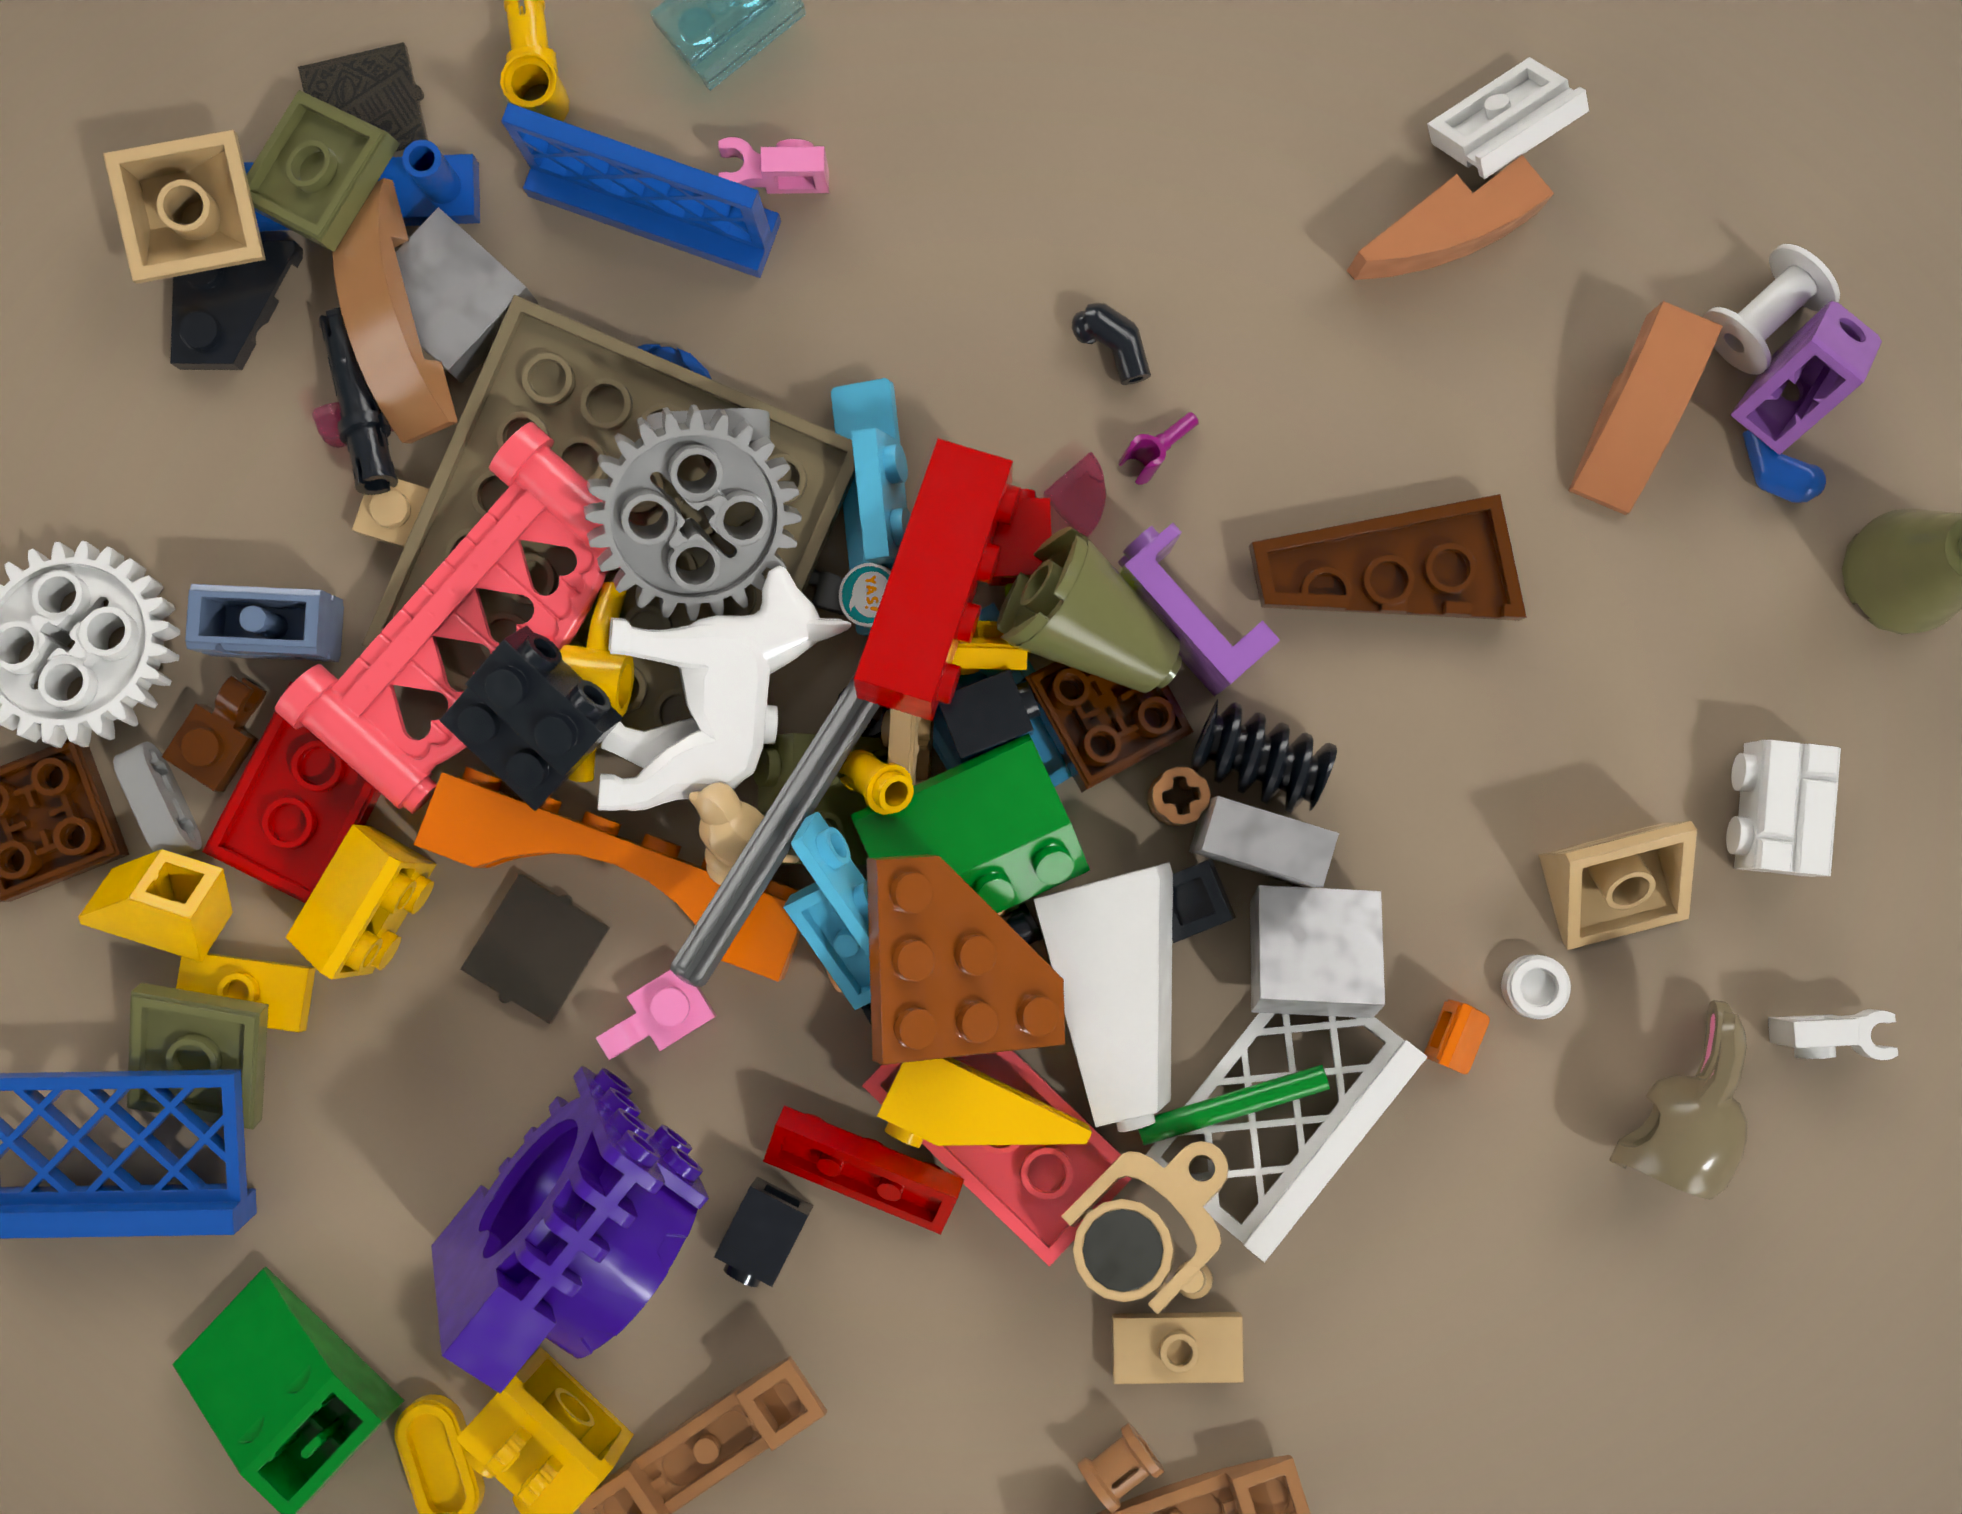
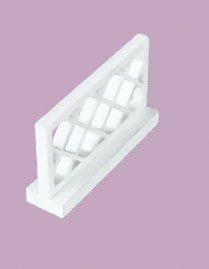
[1146,1013,1427,1263]

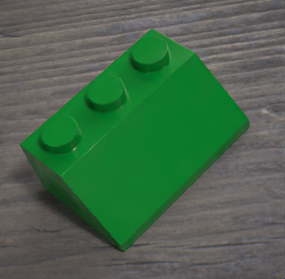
[850,733,1091,913]

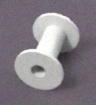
[1703,244,1840,375]

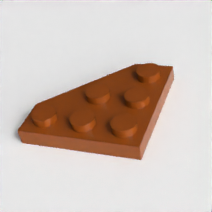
[867,854,1065,1065]

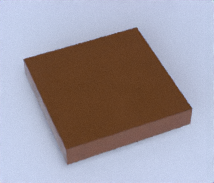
[1021,661,1194,793]
[0,739,130,902]

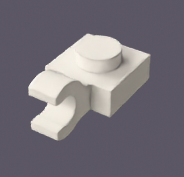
[1768,1009,1898,1060]

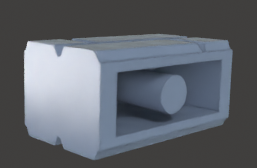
[185,584,344,662]

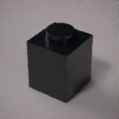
[938,669,1040,763]
[714,1177,814,1287]

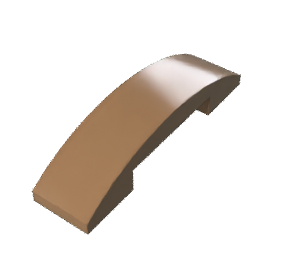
[332,178,458,444]
[578,1356,827,1514]
[1096,1455,1311,1514]

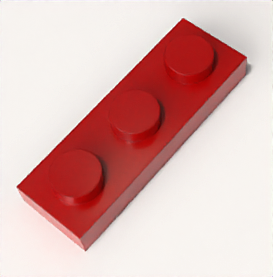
[763,1105,964,1235]

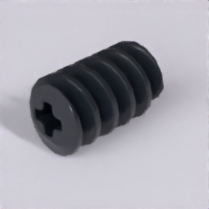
[1191,699,1337,814]

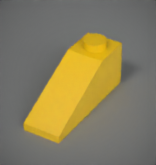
[877,1057,1092,1148]

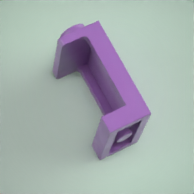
[1118,523,1280,697]

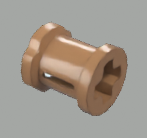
[1147,767,1210,826]
[1077,1423,1165,1513]

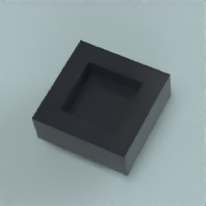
[1172,858,1236,943]

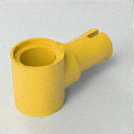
[500,0,570,122]

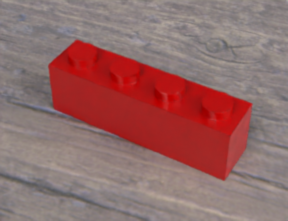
[854,438,1021,721]

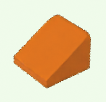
[1424,999,1490,1075]

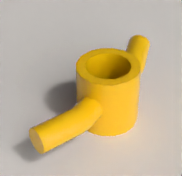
[560,582,634,783]

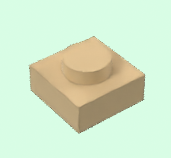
[352,479,429,548]

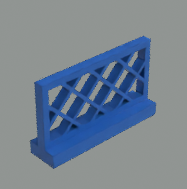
[501,103,781,278]
[0,1069,257,1239]

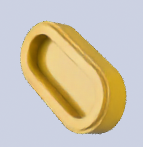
[395,1394,485,1514]

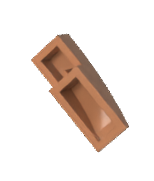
[1347,155,1554,280]
[1568,301,1723,515]

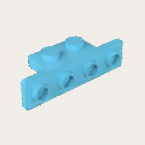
[831,378,911,636]
[783,812,871,1010]

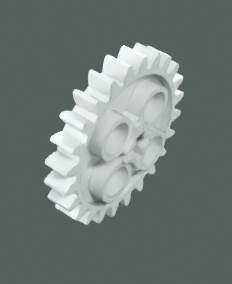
[0,541,181,748]

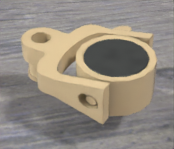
[1061,1141,1229,1314]

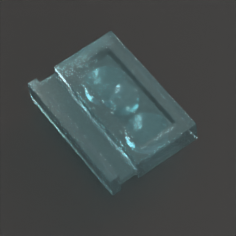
[650,0,806,91]

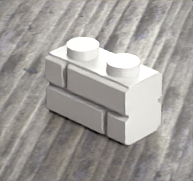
[1726,740,1841,877]

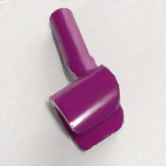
[1118,412,1199,485]

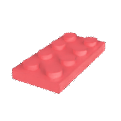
[862,1050,1132,1267]

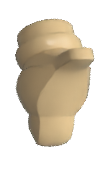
[689,782,800,885]

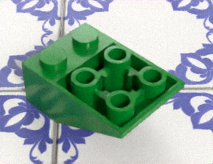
[172,1267,405,1514]

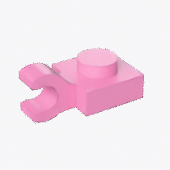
[718,137,829,194]
[596,970,717,1060]

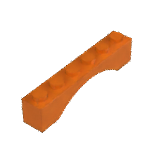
[413,766,801,982]

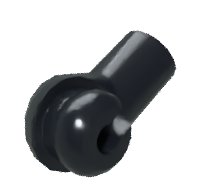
[1072,303,1151,385]

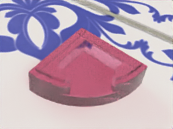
[1043,452,1106,538]

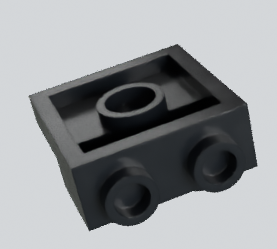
[439,626,623,811]

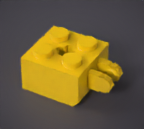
[455,1347,634,1514]

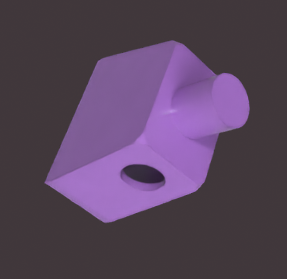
[1730,301,1882,455]

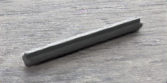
[670,674,880,987]

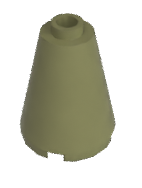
[1842,509,1962,635]
[997,526,1182,693]

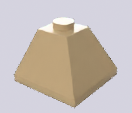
[103,130,266,284]

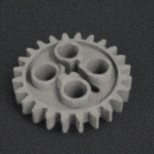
[584,405,802,621]

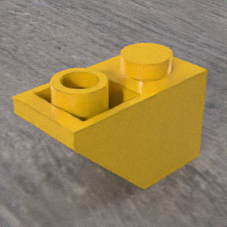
[78,849,233,962]

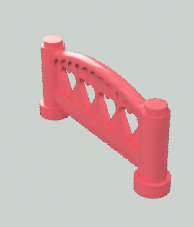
[275,422,632,814]

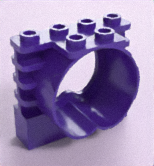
[431,1066,709,1394]

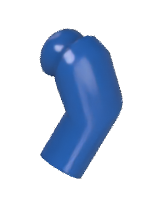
[1742,430,1826,503]

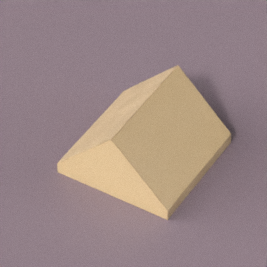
[1539,821,1697,950]

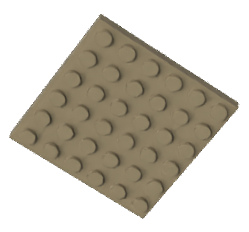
[362,295,855,766]

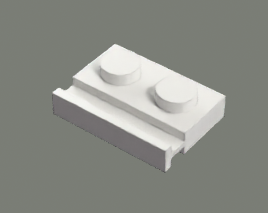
[1427,57,1589,179]

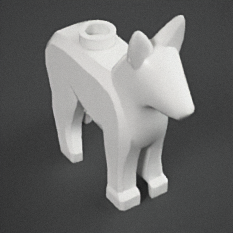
[597,566,851,811]

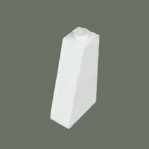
[1033,862,1173,1132]

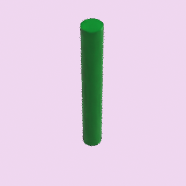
[1138,1064,1330,1146]

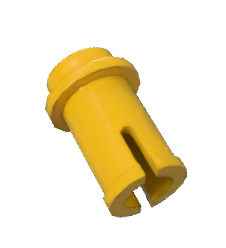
[839,749,914,815]

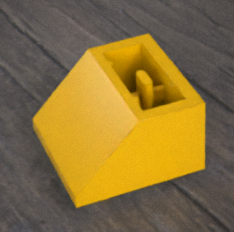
[285,824,437,980]

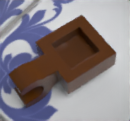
[161,676,267,792]

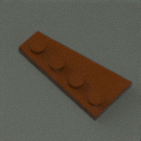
[1249,494,1527,621]

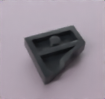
[170,241,303,370]

